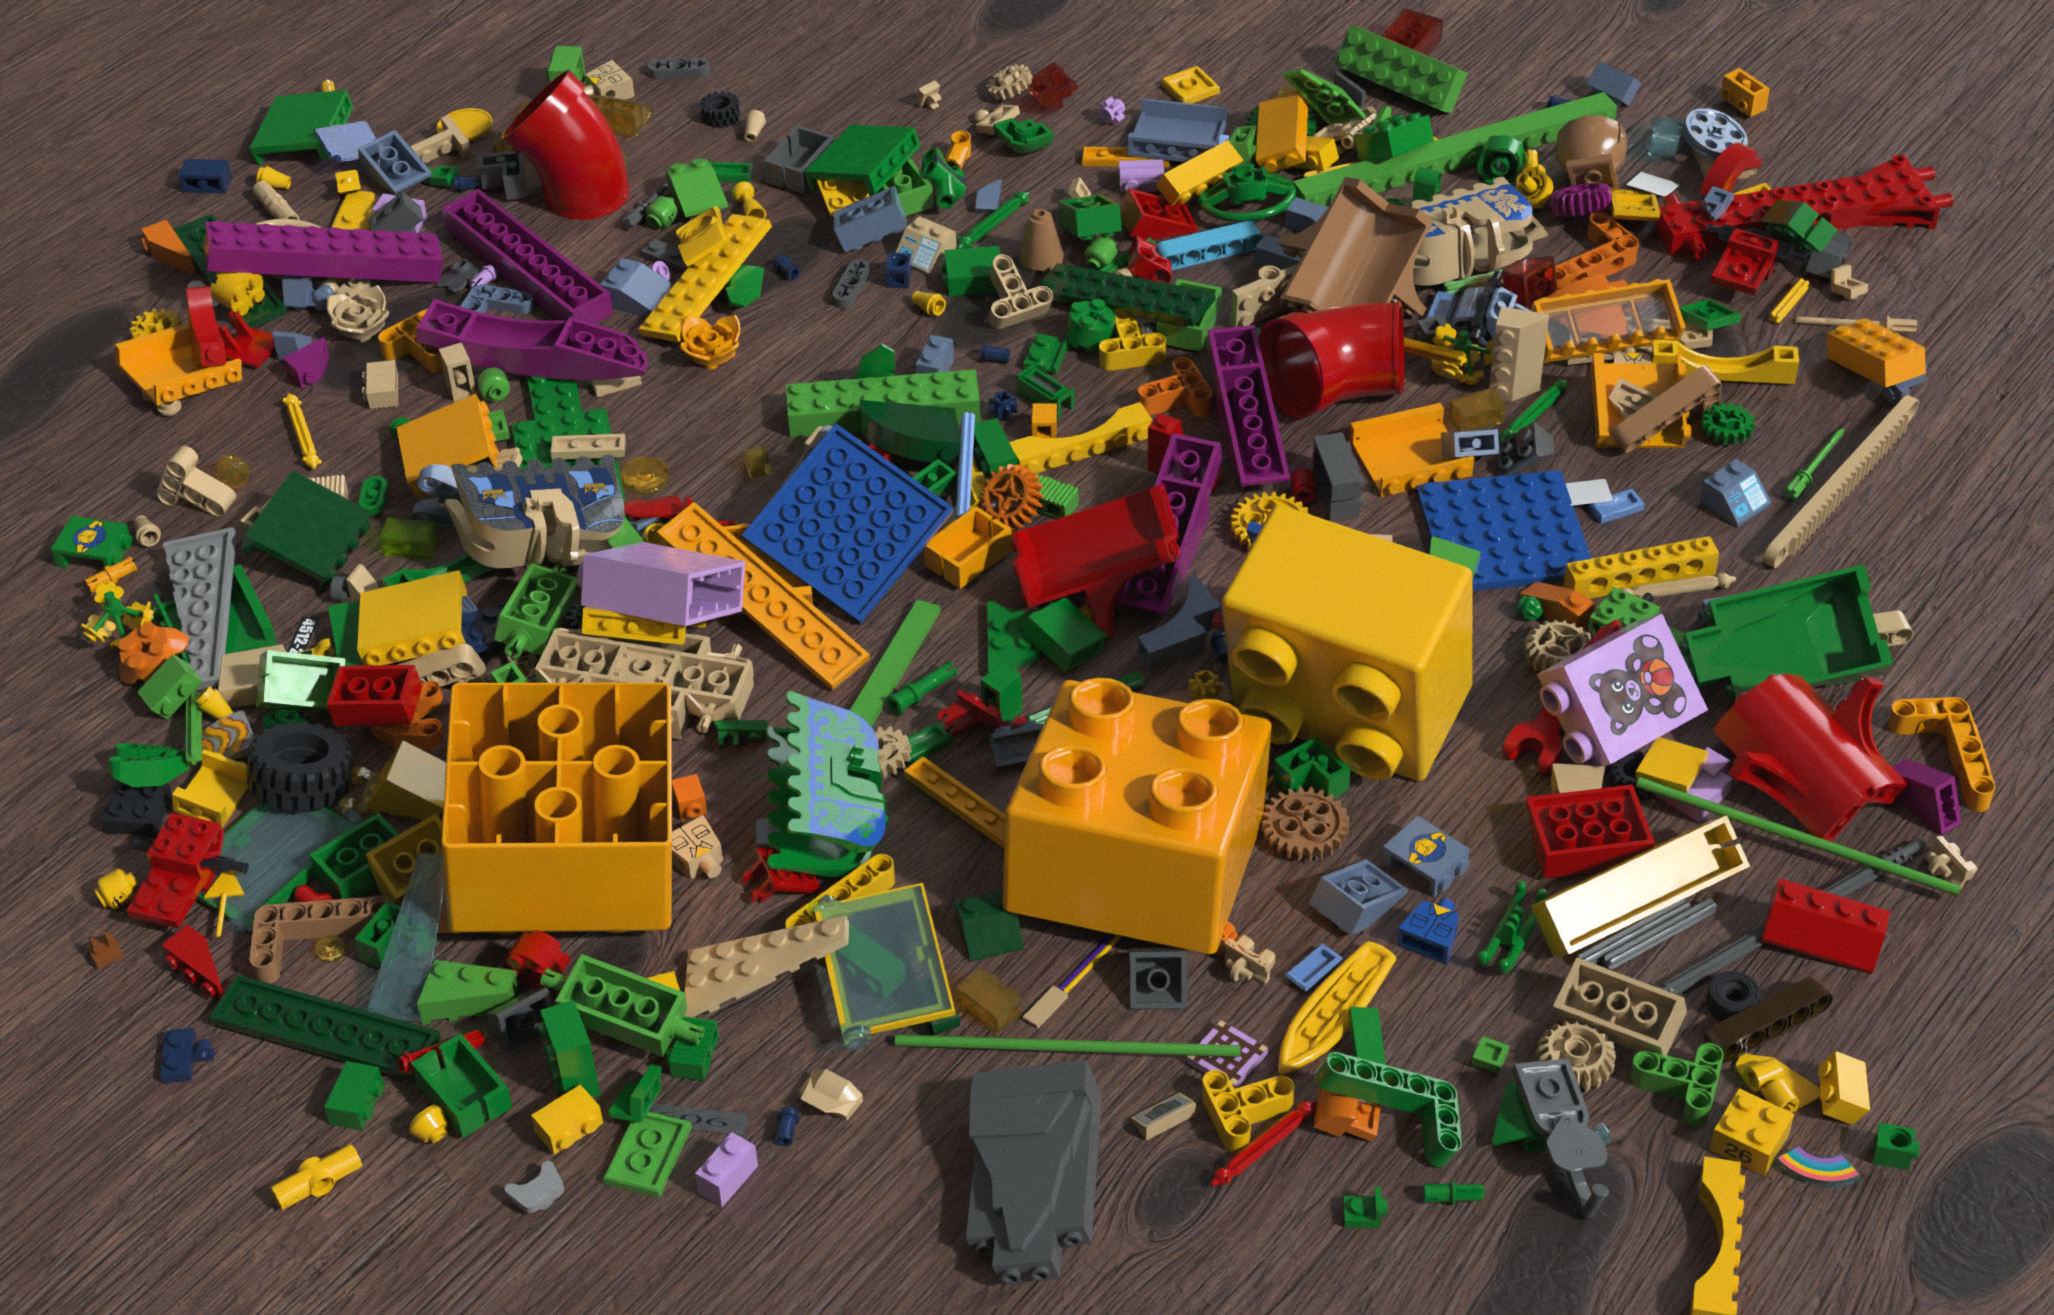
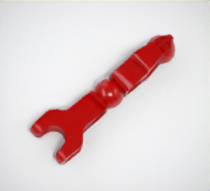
[1503,619,1622,777]

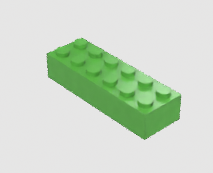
[1334,24,1468,113]

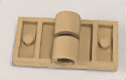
[1230,263,1299,327]

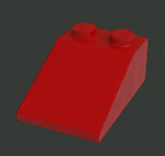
[1119,188,1198,240]

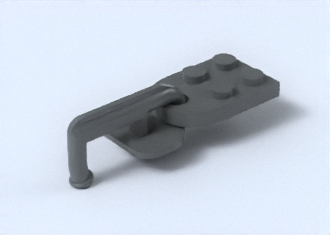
[1511,1058,1609,1220]

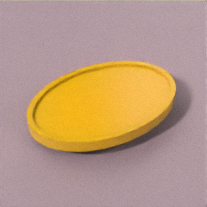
[436,108,493,141]

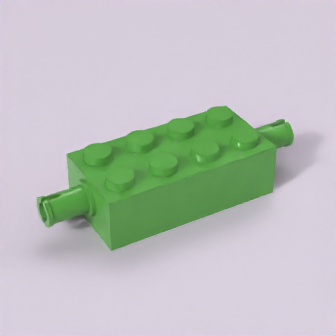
[494,563,578,659]
[540,954,705,1057]

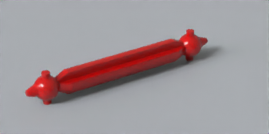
[1210,1100,1317,1187]

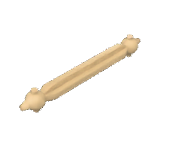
[1621,573,1736,598]

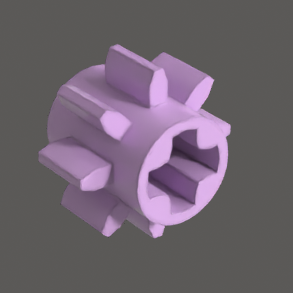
[1099,96,1125,125]

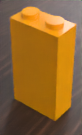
[1256,91,1308,172]

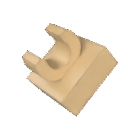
[915,80,941,110]
[1063,177,1091,200]

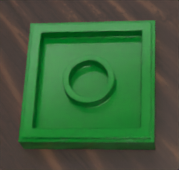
[1679,299,1741,331]

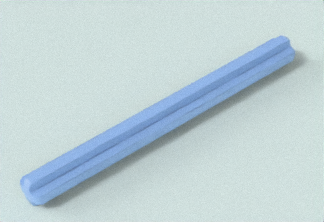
[955,412,975,519]

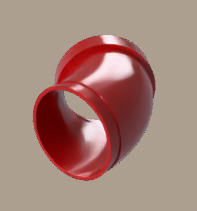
[501,69,629,220]
[1258,302,1405,418]

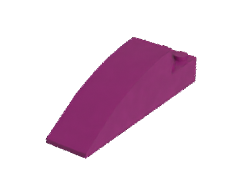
[1206,325,1290,486]
[1116,433,1222,615]

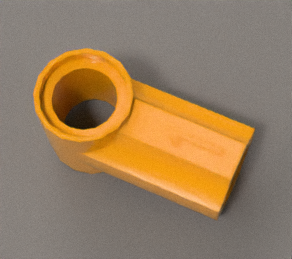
[944,130,971,169]

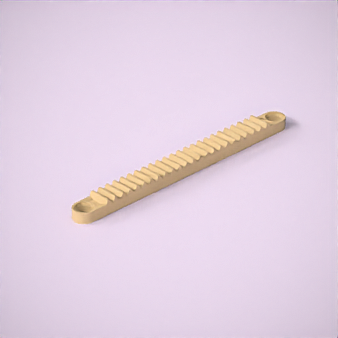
[1763,395,1919,568]

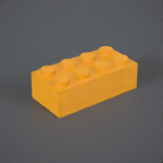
[1827,318,1926,388]

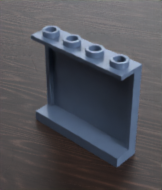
[1128,98,1227,162]

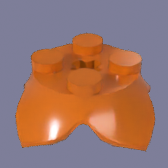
[118,622,190,684]

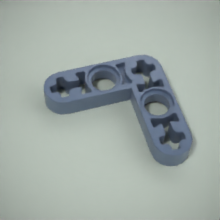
[460,284,535,314]

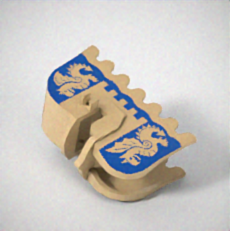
[1411,177,1533,286]

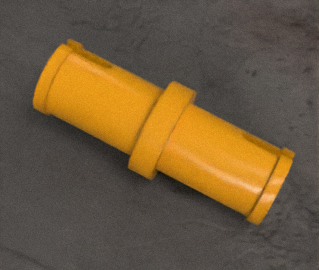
[84,556,138,593]

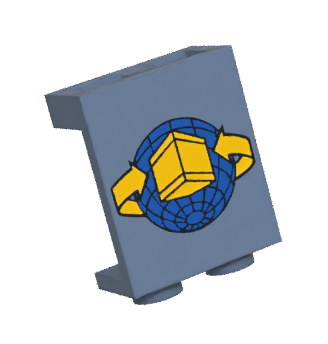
[1382,816,1470,898]

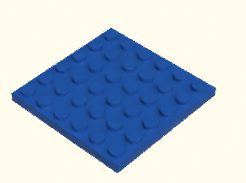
[742,423,954,625]
[1416,470,1592,591]

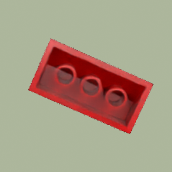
[1761,878,1890,974]

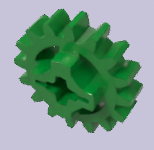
[1701,402,1755,445]

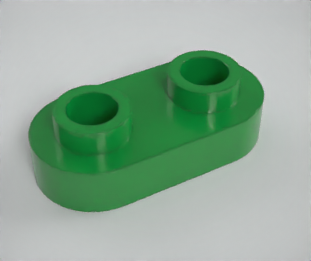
[359,476,388,517]

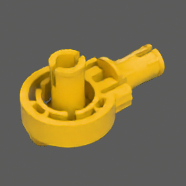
[1515,150,1553,209]

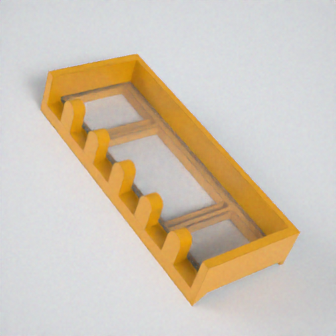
[1531,279,1686,363]

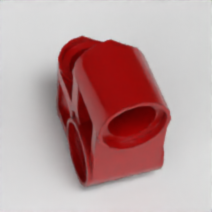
[1127,236,1172,283]

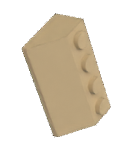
[1488,306,1549,402]

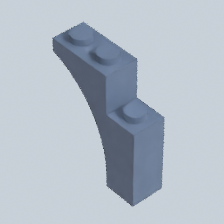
[1138,575,1222,671]

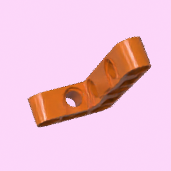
[1544,212,1639,296]

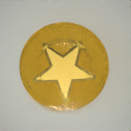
[315,935,345,963]

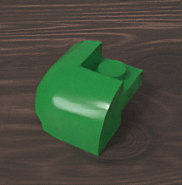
[993,118,1053,154]

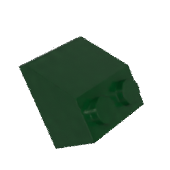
[955,890,1024,962]

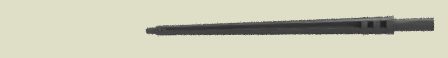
[1657,837,1926,995]

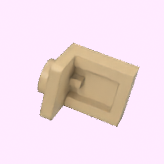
[1831,264,1868,299]

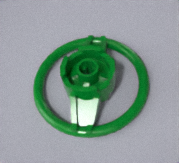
[1198,164,1296,222]

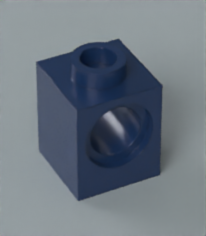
[885,253,912,288]

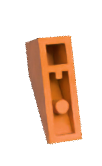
[140,220,195,274]
[1519,582,1596,630]

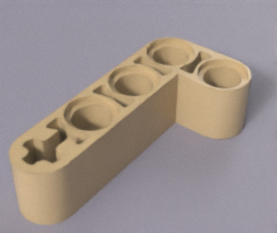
[398,644,486,687]

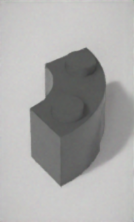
[1804,232,1855,279]

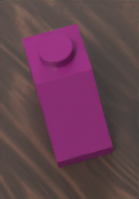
[283,338,330,389]

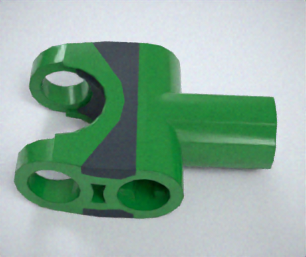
[921,147,966,209]

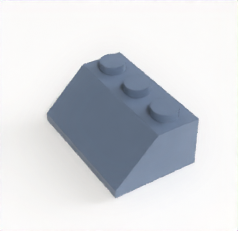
[833,186,907,252]

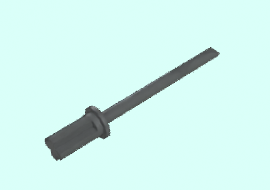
[622,181,668,230]

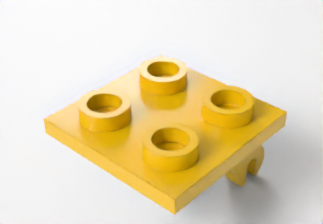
[817,179,869,218]

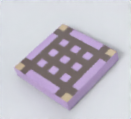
[1187,1020,1268,1089]

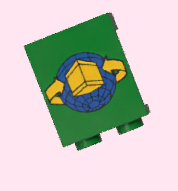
[51,516,132,568]

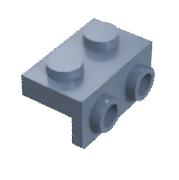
[989,721,1044,769]

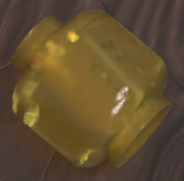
[214,453,251,489]

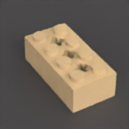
[1553,958,1687,1056]

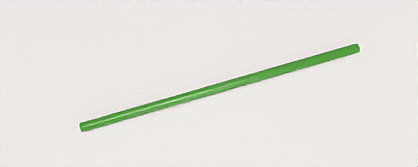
[1636,777,1961,897]
[895,1034,1241,1057]

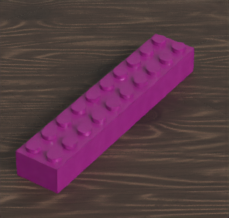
[442,189,613,324]
[204,221,443,282]

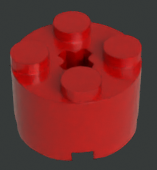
[504,930,570,991]

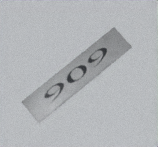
[649,1104,749,1136]

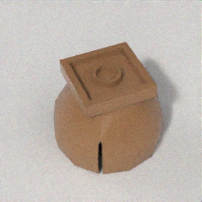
[1555,115,1628,191]

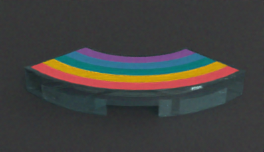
[1774,1145,1861,1188]

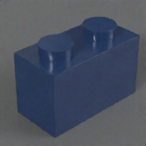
[178,159,232,194]

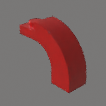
[1699,142,1763,196]

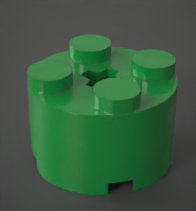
[1477,135,1525,185]
[1065,299,1116,352]

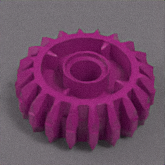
[1550,182,1612,217]

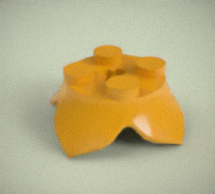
[680,315,741,370]

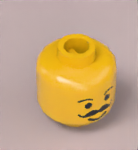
[94,869,139,909]

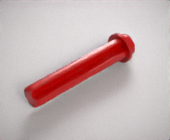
[397,1029,485,1075]

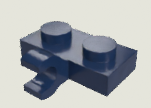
[160,1028,215,1084]

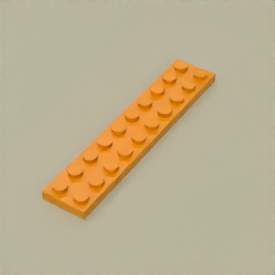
[657,502,870,691]

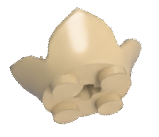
[327,285,389,342]

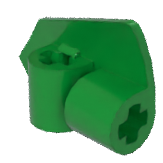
[724,265,764,308]
[854,344,896,379]
[1491,1080,1547,1153]

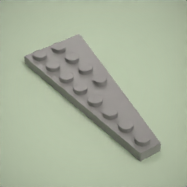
[163,527,237,690]

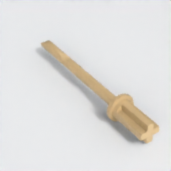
[1795,316,1917,334]

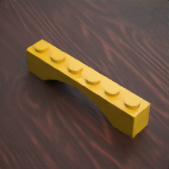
[1650,340,1799,384]
[1009,402,1152,474]
[1690,1156,1745,1315]

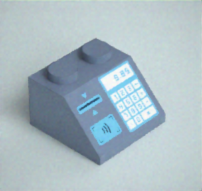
[1700,459,1771,528]

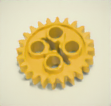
[1231,492,1311,550]

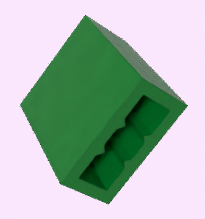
[941,246,1002,296]
[1023,597,1107,672]

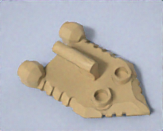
[1312,106,1377,154]

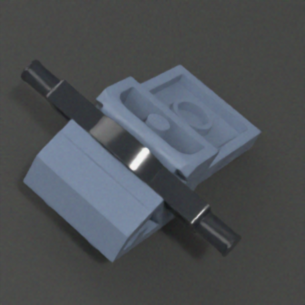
[1450,271,1554,346]

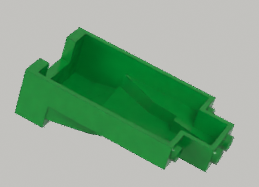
[1680,564,1893,704]

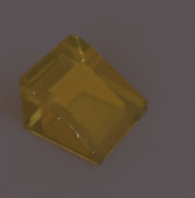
[742,445,772,479]

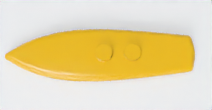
[327,191,375,286]
[1278,941,1396,1075]

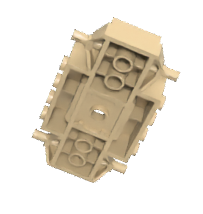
[535,628,754,740]

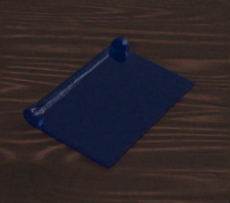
[314,121,377,163]

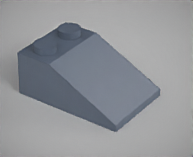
[358,130,432,194]
[600,258,674,318]
[1309,859,1408,935]

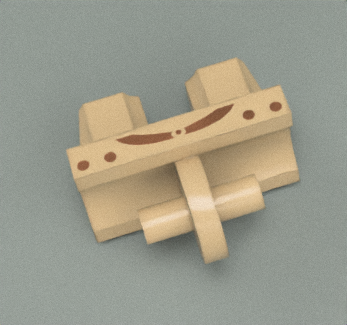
[1924,836,1977,890]
[1224,935,1275,985]

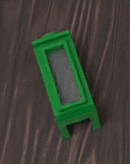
[1017,364,1075,419]

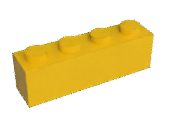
[1156,140,1244,206]

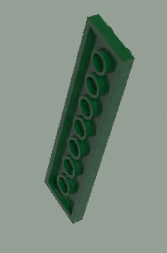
[173,214,288,328]
[1037,263,1216,327]
[209,974,441,1082]

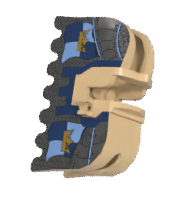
[444,455,625,568]

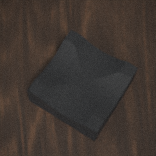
[101,780,172,838]

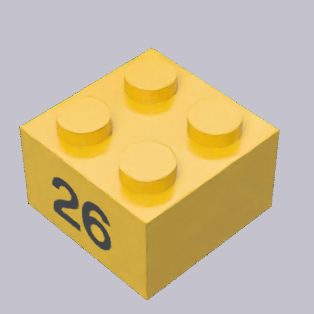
[1710,1088,1794,1177]

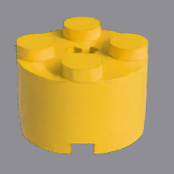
[210,272,265,316]

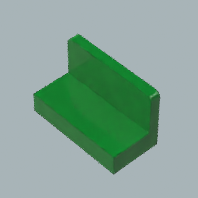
[609,1064,661,1123]

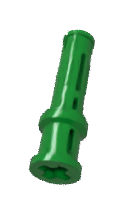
[886,661,957,716]

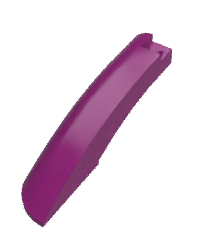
[416,299,647,380]

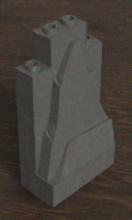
[966,1060,1102,1284]

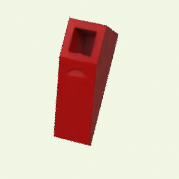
[162,924,224,1001]

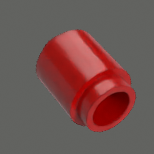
[1291,468,1316,504]

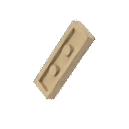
[551,434,626,460]

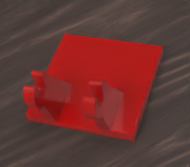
[217,310,276,368]
[938,690,1009,737]
[742,847,822,904]

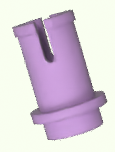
[469,265,498,288]

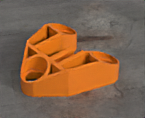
[368,681,444,752]

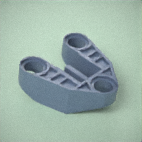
[410,464,463,528]

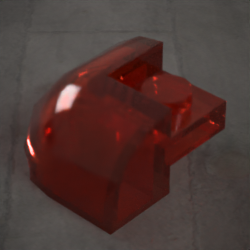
[1026,62,1078,110]

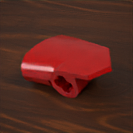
[624,495,684,522]

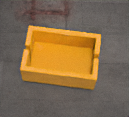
[923,506,1012,589]

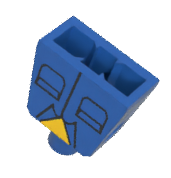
[1397,898,1459,965]

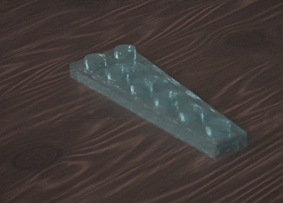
[367,853,444,1023]

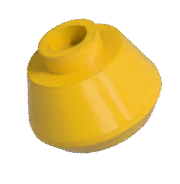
[409,1105,448,1143]

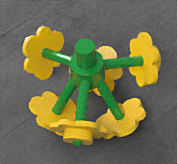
[1429,324,1494,385]
[80,581,155,649]

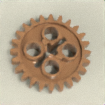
[1261,787,1350,861]

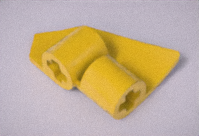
[1735,1053,1821,1113]

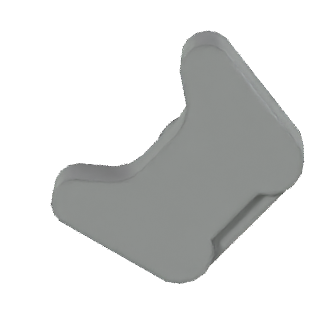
[505,1161,564,1213]

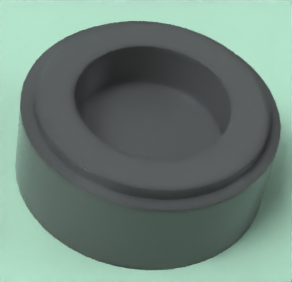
[331,576,348,602]

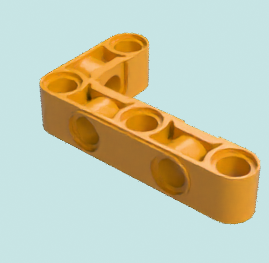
[1887,697,1995,812]

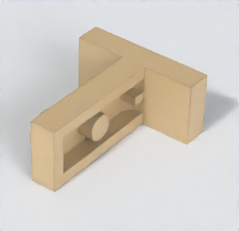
[410,115,472,163]

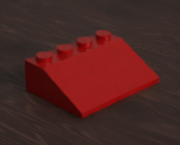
[1526,785,1655,878]

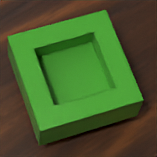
[1472,1036,1510,1074]

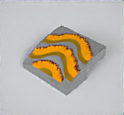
[202,710,254,760]

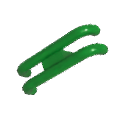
[1477,881,1548,975]

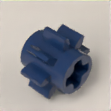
[988,391,1018,421]

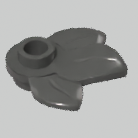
[436,259,478,293]

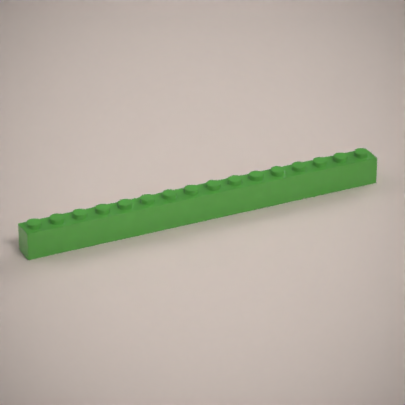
[1293,92,1617,207]

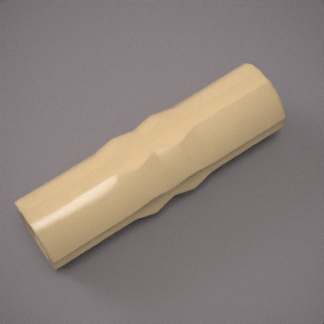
[252,181,300,220]

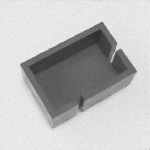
[763,125,835,194]
[1312,432,1364,522]

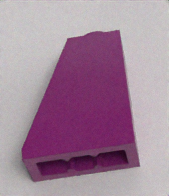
[1892,758,1962,835]

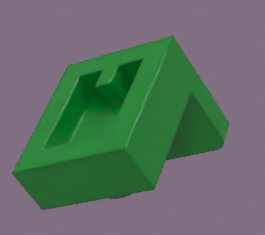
[1343,1187,1387,1228]

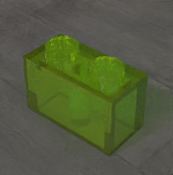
[379,518,439,560]

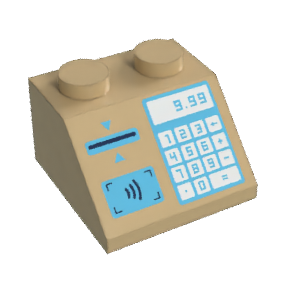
[896,216,957,277]

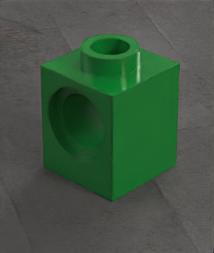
[1872,1123,1920,1170]

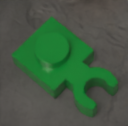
[421,165,460,187]

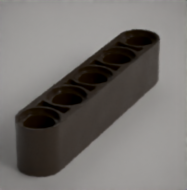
[1704,977,1833,1062]

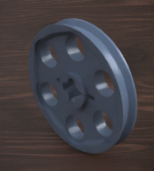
[1682,108,1748,160]

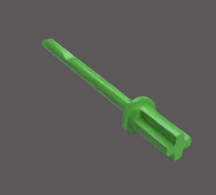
[1784,428,1844,500]

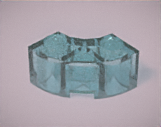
[1645,116,1685,160]

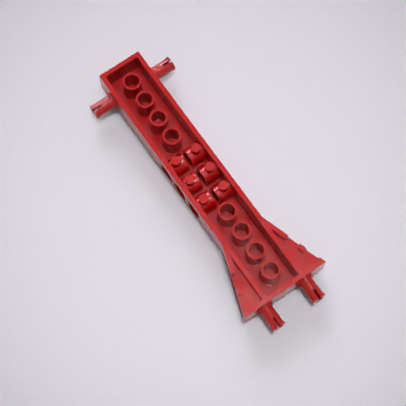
[1655,154,1954,260]

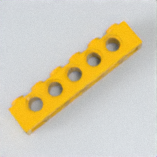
[1564,536,1719,599]

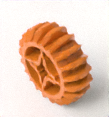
[979,464,1044,531]

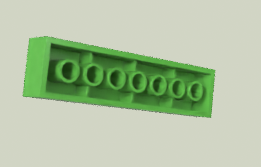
[786,369,981,437]

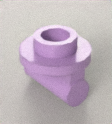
[651,261,670,281]

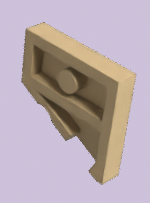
[1608,378,1658,420]

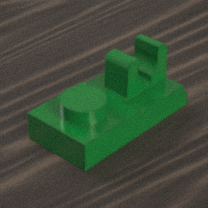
[715,720,770,748]

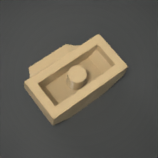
[798,1069,863,1122]

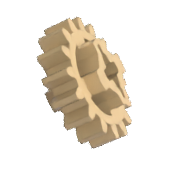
[986,64,1033,100]
[875,726,912,778]

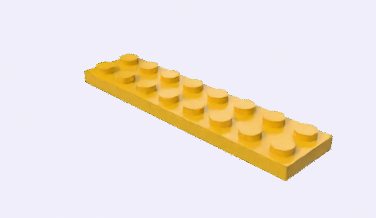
[638,214,772,342]

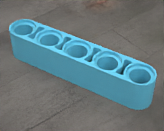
[1155,221,1264,270]

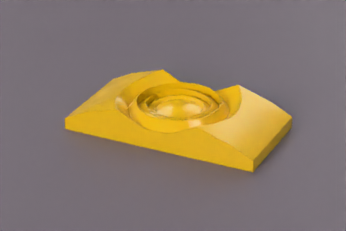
[1609,189,1660,221]
[676,206,726,267]

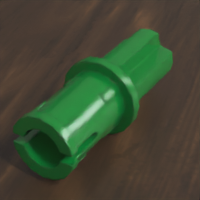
[1423,1181,1484,1205]

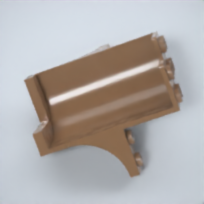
[1277,177,1433,317]

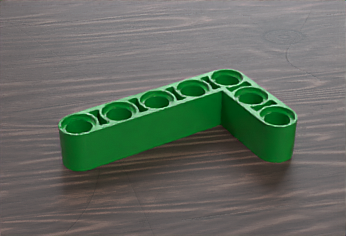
[1314,1052,1462,1167]

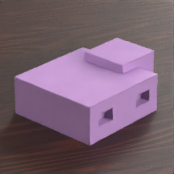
[1654,747,1733,823]

